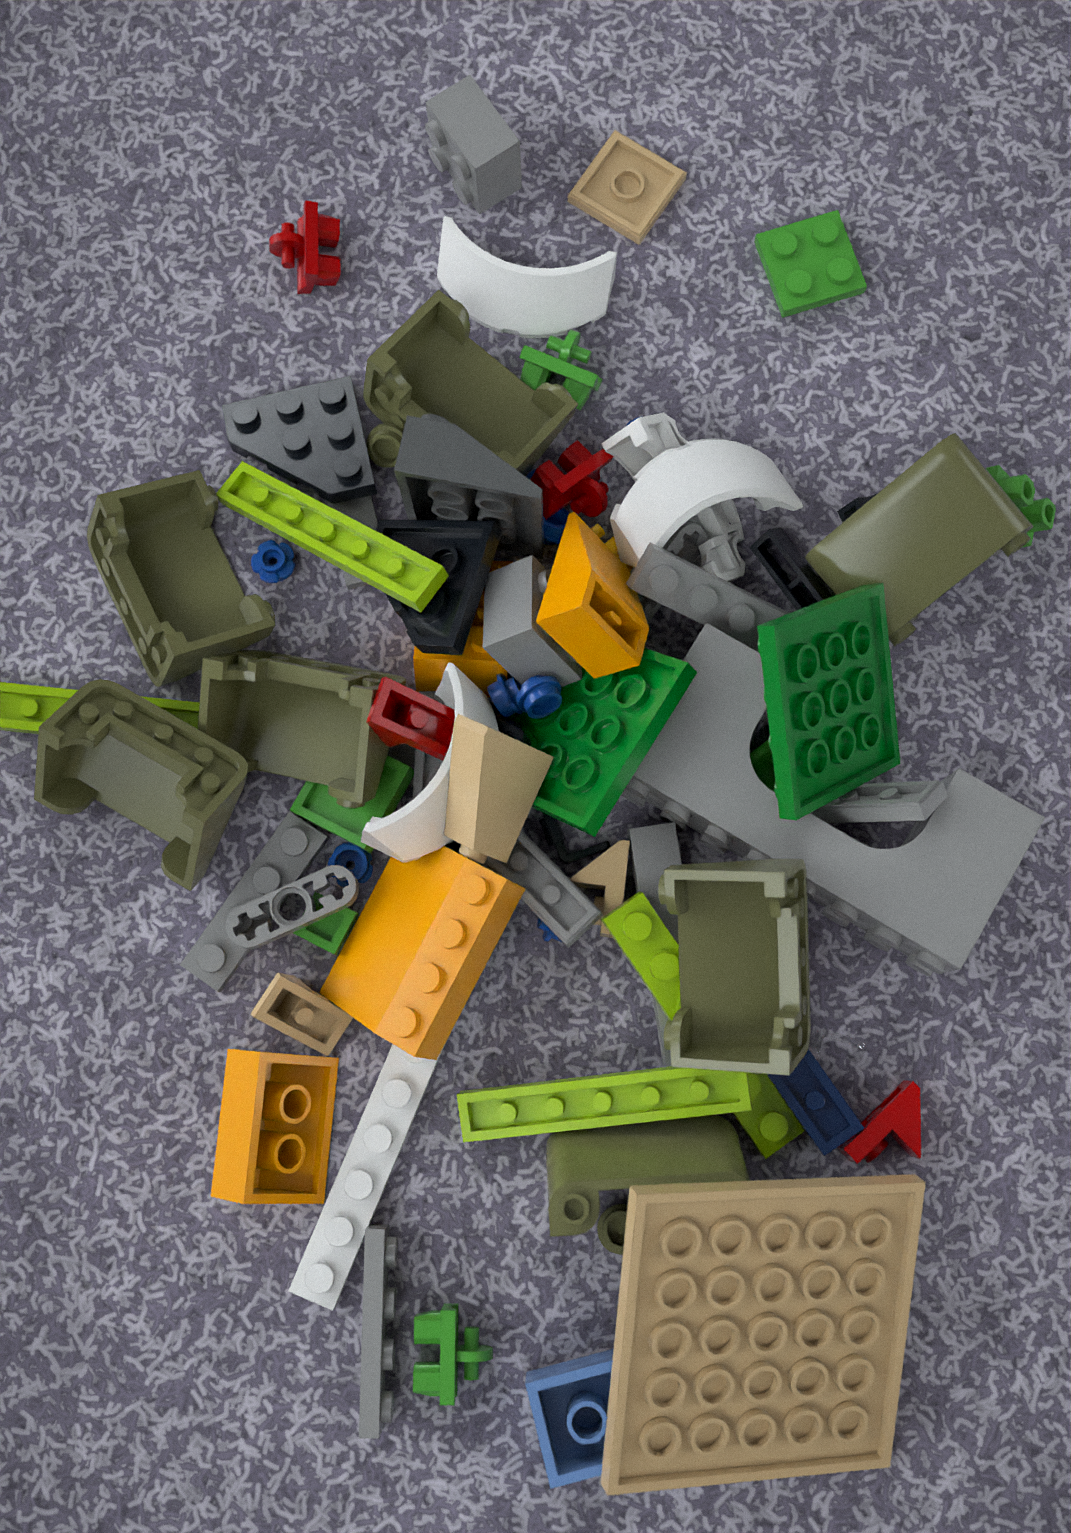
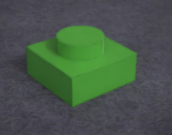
[293,892,359,956]

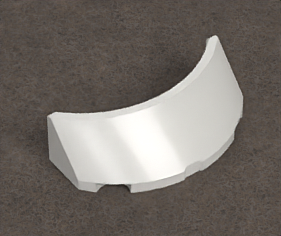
[437,216,617,338]
[601,413,746,583]
[610,439,803,567]
[361,662,499,863]

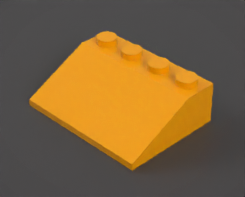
[319,846,526,1060]

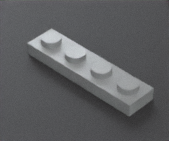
[626,542,789,652]
[180,811,329,992]
[359,1224,398,1439]

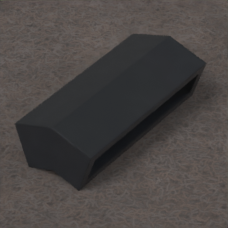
[749,527,833,610]

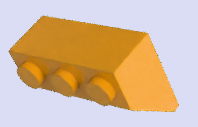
[211,1049,339,1204]

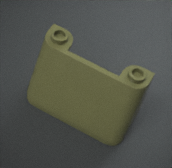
[363,289,578,476]
[805,433,1034,647]
[87,470,276,687]
[198,650,406,808]
[34,679,248,891]
[658,859,811,1075]
[546,1115,750,1237]

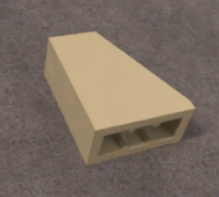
[444,714,554,864]

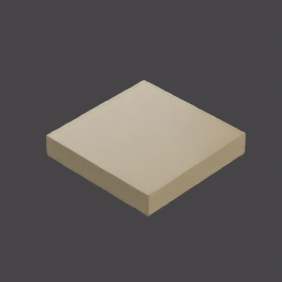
[568,130,687,245]

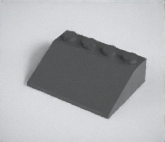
[394,414,544,559]

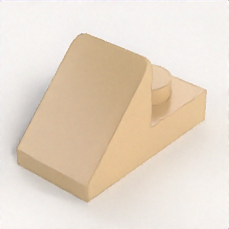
[570,840,630,938]
[251,973,353,1056]

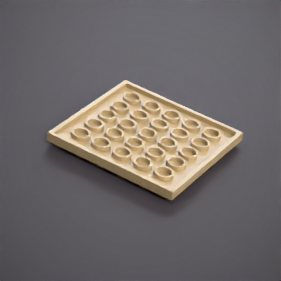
[601,1174,926,1496]

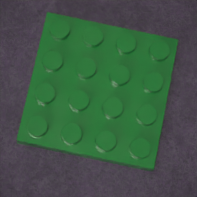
[757,583,901,820]
[500,648,698,837]

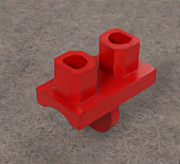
[269,200,341,294]
[530,440,614,519]

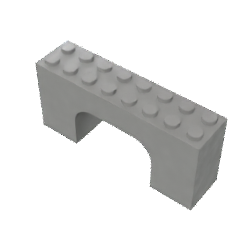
[621,623,1045,976]

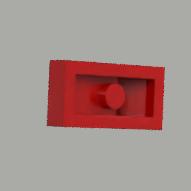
[366,677,455,761]
[837,1080,921,1164]

